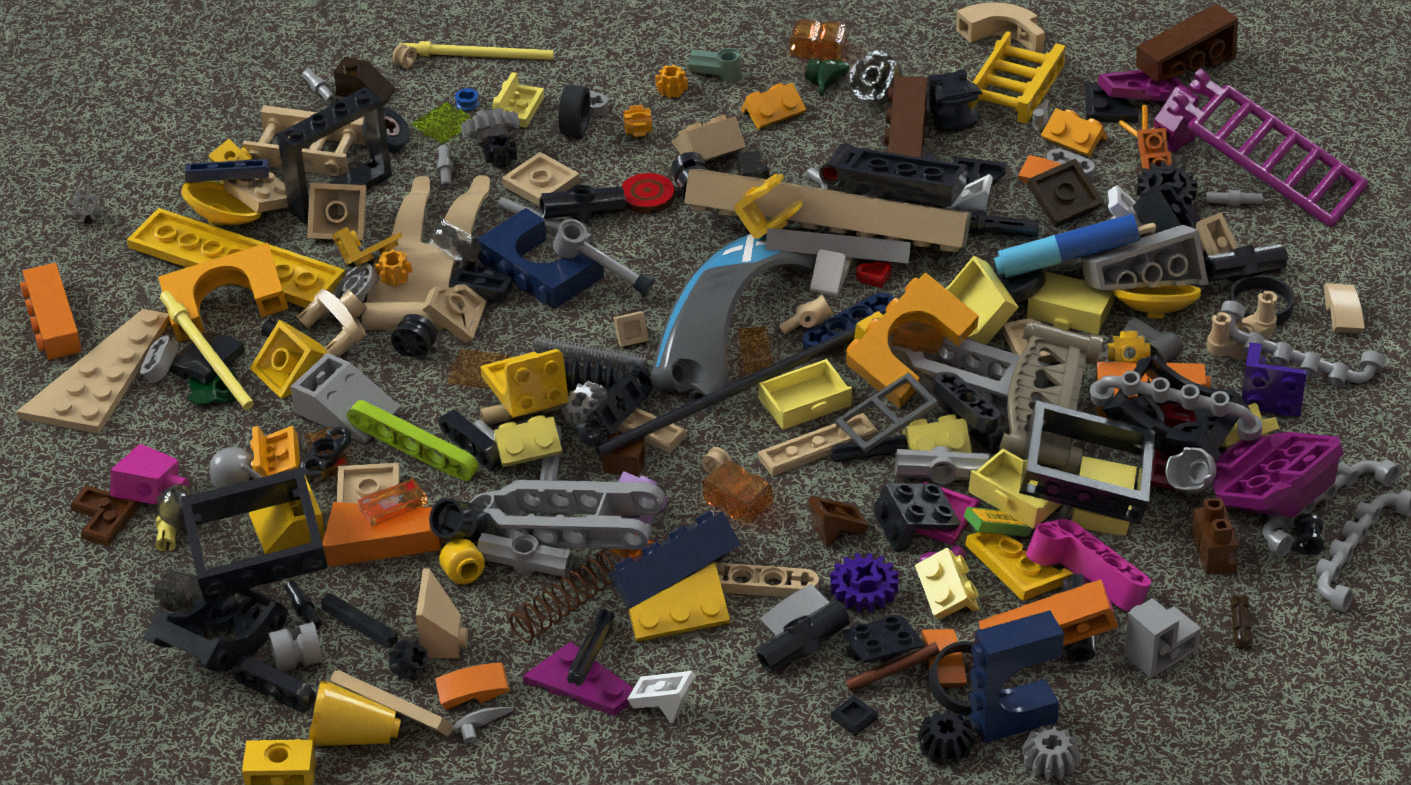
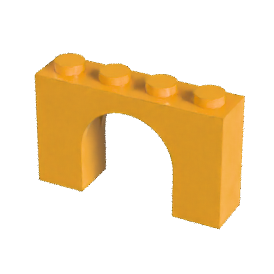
[158,243,289,342]
[846,272,979,408]

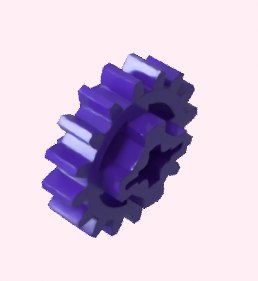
[830,553,899,612]

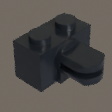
[1133,185,1200,233]

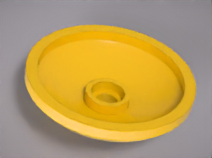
[181,181,262,226]
[1113,284,1201,318]

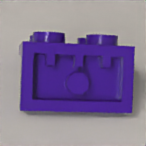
[1242,342,1307,417]

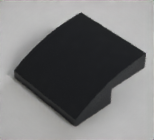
[169,333,245,384]

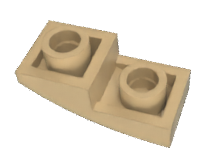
[1324,283,1365,333]

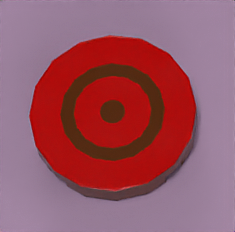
[622,173,675,214]

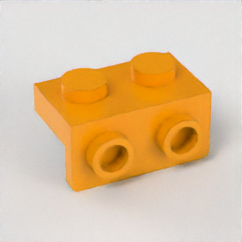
[741,82,807,130]
[1041,108,1108,157]
[250,425,300,477]

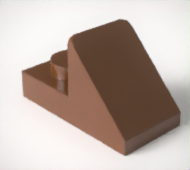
[808,495,870,547]

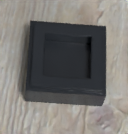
[831,695,878,736]

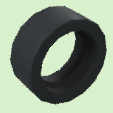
[558,84,591,137]

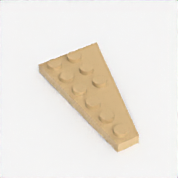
[16,309,170,434]

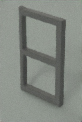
[835,373,939,453]

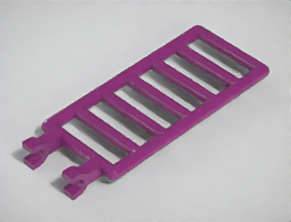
[1166,68,1368,227]

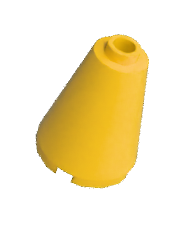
[308,681,401,746]

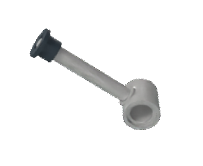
[553,219,655,298]

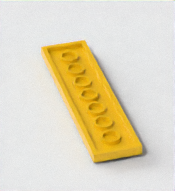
[127,208,346,308]

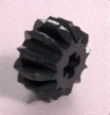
[918,709,975,766]

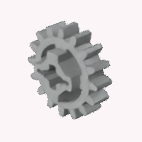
[461,108,520,144]

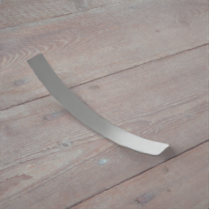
[765,228,911,263]

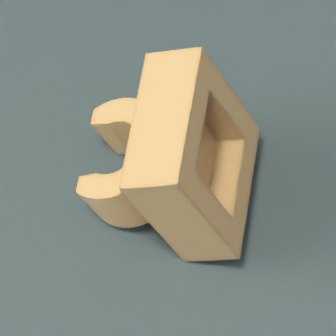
[613,311,649,347]

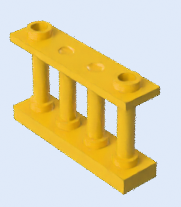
[967,31,1066,124]

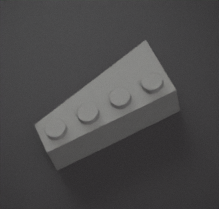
[1081,225,1208,290]

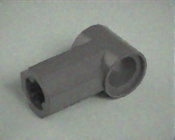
[1123,317,1183,363]

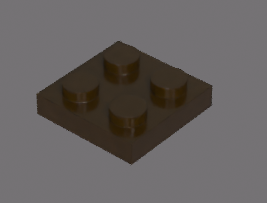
[1027,158,1104,228]

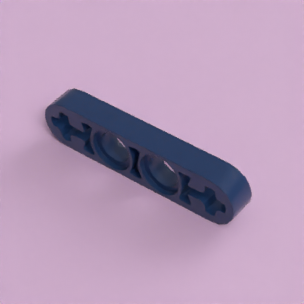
[803,293,894,350]

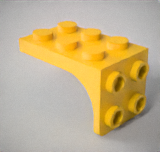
[480,349,569,418]

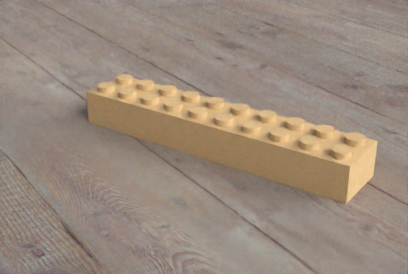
[684,169,972,252]

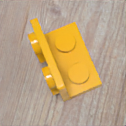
[332,227,403,266]

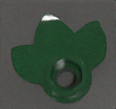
[187,367,236,405]

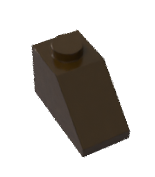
[334,57,395,106]

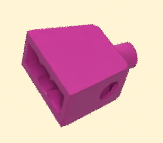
[110,444,189,505]

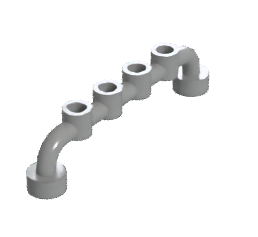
[1220,301,1386,387]
[1090,371,1262,441]
[1262,460,1401,557]
[1316,489,1411,613]

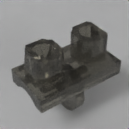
[429,219,482,265]

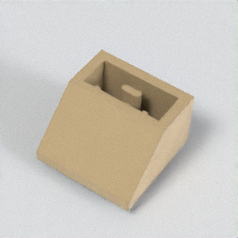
[672,115,746,162]

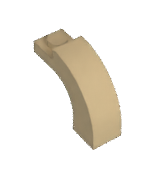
[956,2,1045,53]

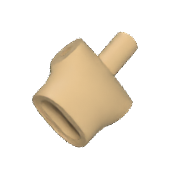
[779,295,834,335]

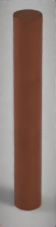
[846,642,940,692]

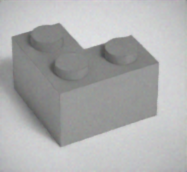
[1124,598,1201,678]

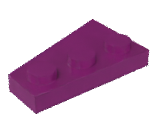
[1097,70,1191,101]
[523,641,634,716]

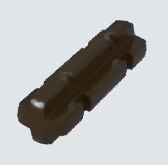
[1230,595,1253,649]

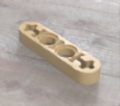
[696,562,819,597]

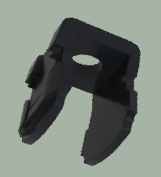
[927,69,982,131]

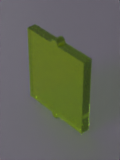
[412,102,473,143]

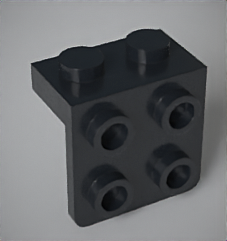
[873,483,960,552]

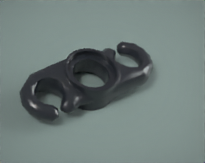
[299,427,352,479]

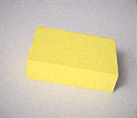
[945,256,1019,344]
[1027,271,1115,335]
[758,359,852,430]
[968,449,1062,529]
[1071,456,1137,535]

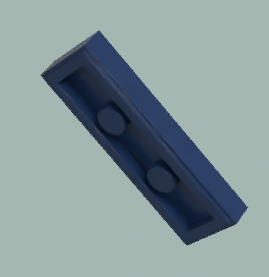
[185,159,269,182]

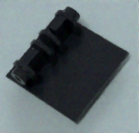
[842,615,925,663]

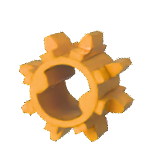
[655,65,688,99]
[623,105,652,138]
[375,249,412,287]

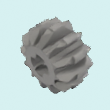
[561,381,607,431]
[1022,725,1080,782]

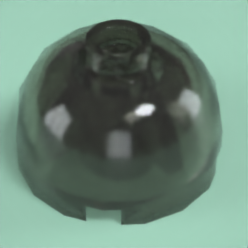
[849,50,903,105]

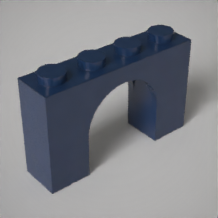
[476,208,604,309]
[968,610,1064,744]

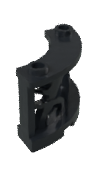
[1102,355,1251,462]
[143,589,288,672]

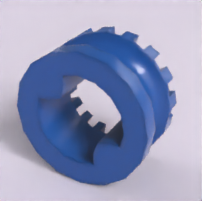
[455,88,479,112]

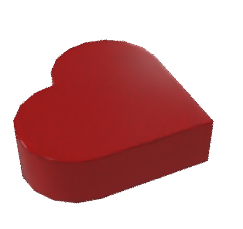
[856,260,892,288]

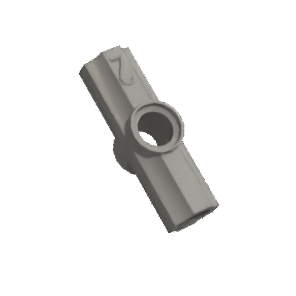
[895,446,989,485]
[477,533,574,577]

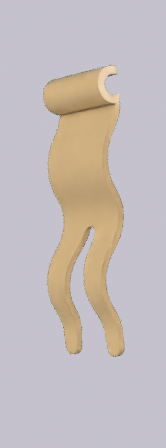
[362,175,490,330]

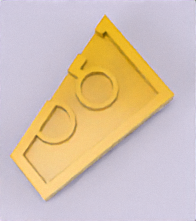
[965,532,1074,601]

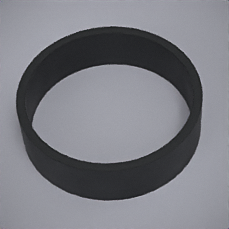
[1229,275,1294,326]
[929,641,1003,715]

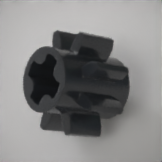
[484,135,517,168]
[388,640,429,680]

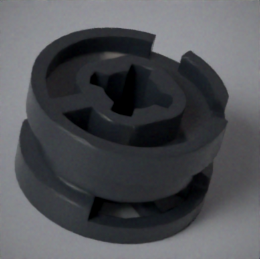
[391,314,437,360]

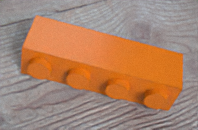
[20,262,82,360]
[978,579,1118,646]

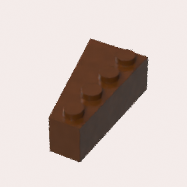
[1136,3,1238,82]
[883,76,927,157]

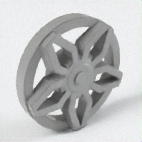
[333,263,379,302]

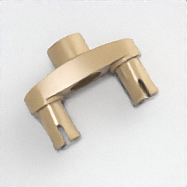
[296,289,367,358]
[1206,291,1277,359]

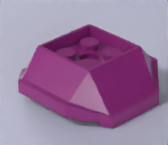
[1213,432,1344,518]

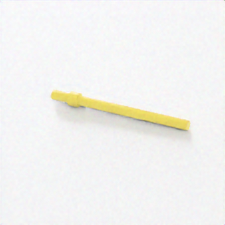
[399,41,554,60]
[160,291,254,410]

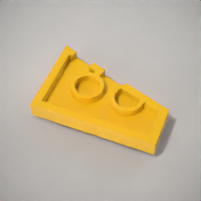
[629,562,730,642]

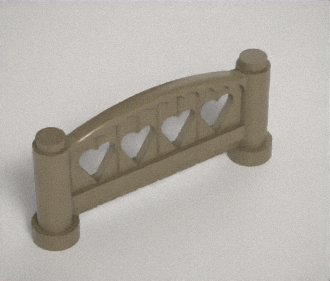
[999,321,1103,475]

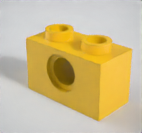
[242,739,316,785]

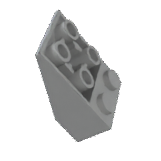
[290,353,401,444]

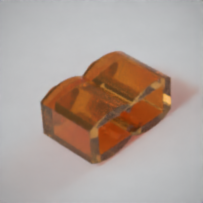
[789,19,847,60]
[702,461,773,523]

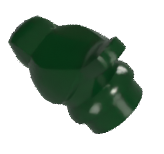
[805,59,850,96]

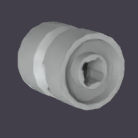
[269,622,323,672]

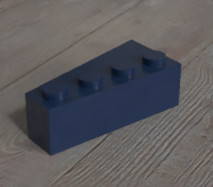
[609,510,741,608]

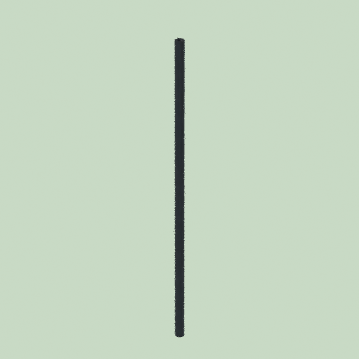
[595,313,885,457]

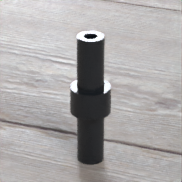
[285,581,322,630]

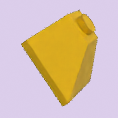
[250,320,330,399]

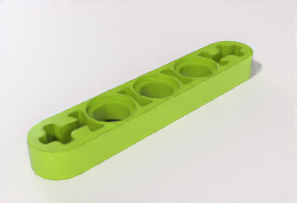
[347,400,479,481]

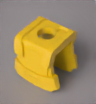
[734,173,803,239]

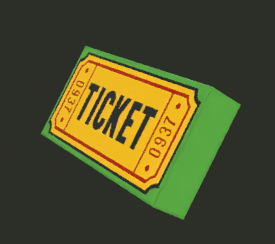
[964,507,1032,537]

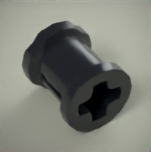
[1295,514,1324,555]

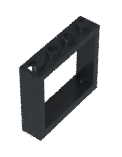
[277,87,392,224]
[1019,400,1155,524]
[180,467,328,600]

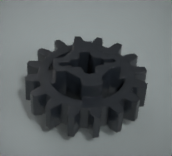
[1136,161,1198,205]

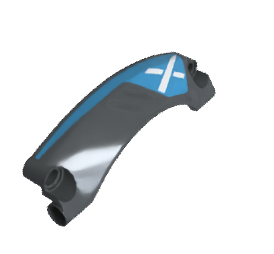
[650,227,817,412]

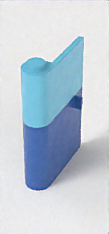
[994,213,1140,278]

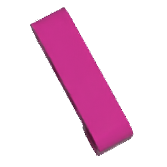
[1026,519,1151,612]

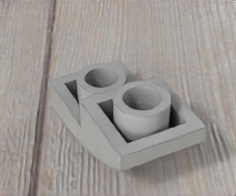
[760,584,829,636]

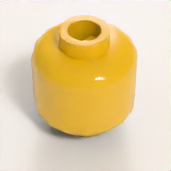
[439,538,485,585]

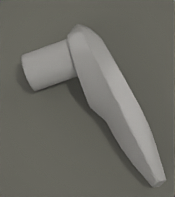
[1031,99,1049,132]
[453,707,513,744]

